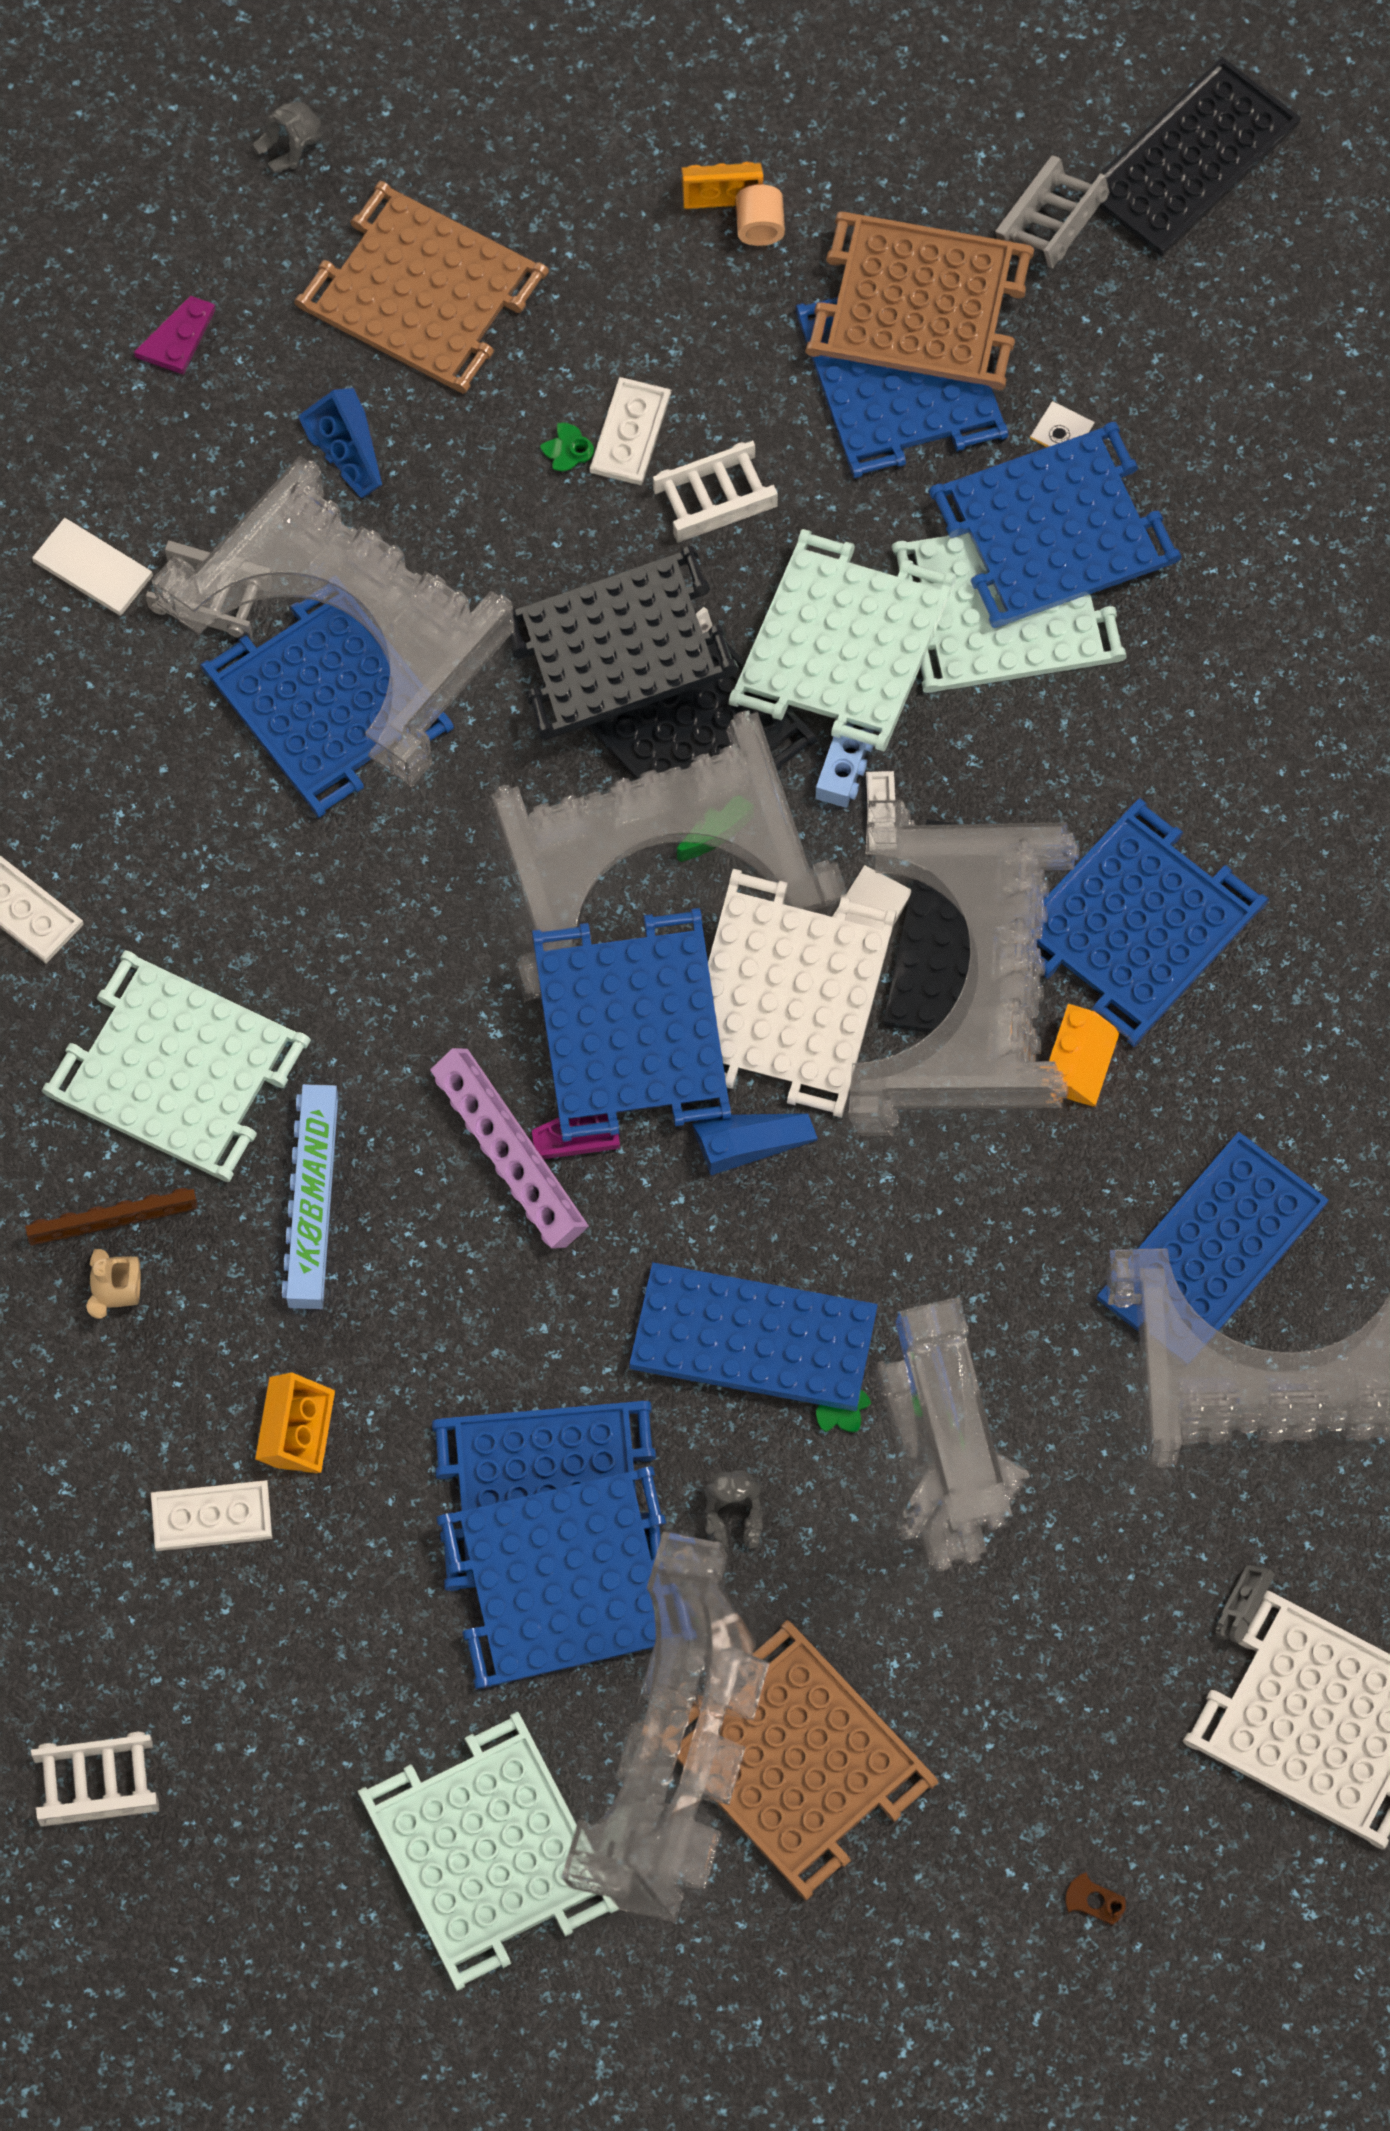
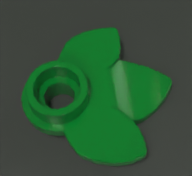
[540,423,594,471]
[816,1390,871,1433]

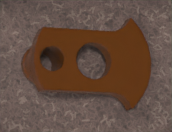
[1065,1872,1126,1926]

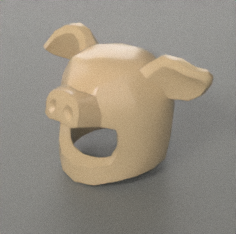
[86,1249,141,1319]

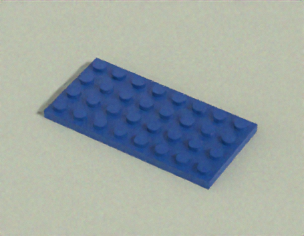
[1097,1132,1329,1369]
[629,1262,878,1412]

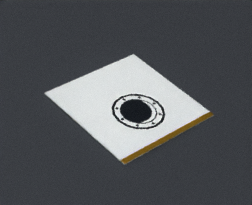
[1030,401,1095,447]

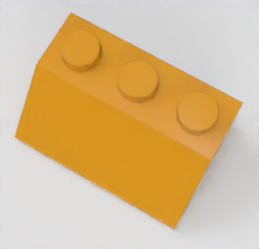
[682,162,763,209]
[1041,1004,1120,1107]
[255,1372,335,1473]

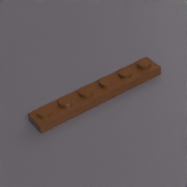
[25,1188,198,1246]

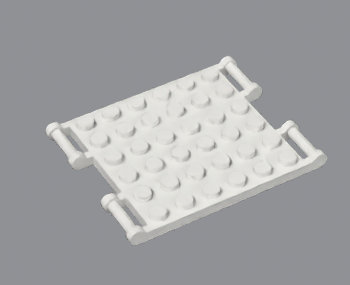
[708,869,897,1118]
[1183,1591,1390,1849]

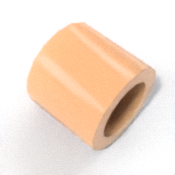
[736,185,785,246]

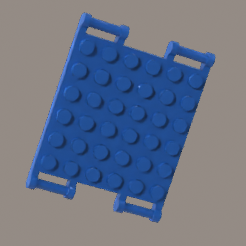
[795,295,1009,479]
[928,422,1182,628]
[200,577,454,818]
[1014,798,1269,1047]
[532,908,731,1142]
[432,1401,666,1591]
[436,1466,694,1689]

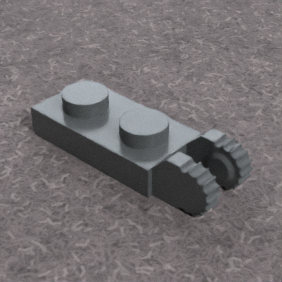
[1215,1565,1275,1643]

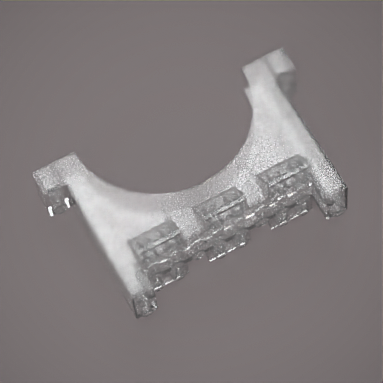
[152,456,514,787]
[489,711,847,1002]
[849,800,1079,1136]
[1106,1248,1390,1468]
[874,1297,1030,1572]
[561,1531,769,1923]

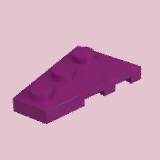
[134,296,216,375]
[532,1114,620,1159]

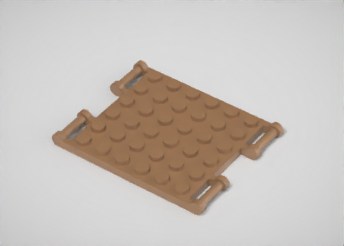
[294,181,549,394]
[805,212,1034,390]
[655,1620,938,1901]

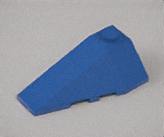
[298,388,382,498]
[692,1114,818,1175]

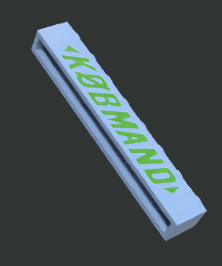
[282,1084,338,1309]

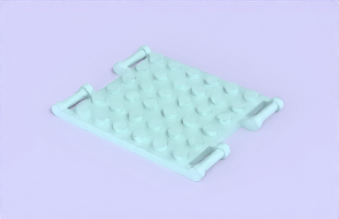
[729,529,956,752]
[892,533,1127,693]
[42,950,311,1182]
[358,1712,619,1991]

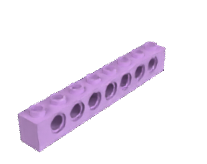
[430,1048,589,1248]

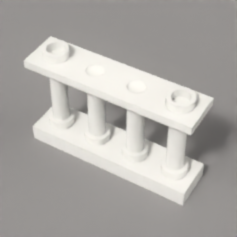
[653,441,778,543]
[31,1732,159,1826]

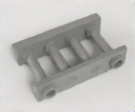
[995,155,1109,269]
[146,541,273,639]

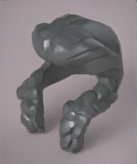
[252,102,322,174]
[704,1470,763,1552]

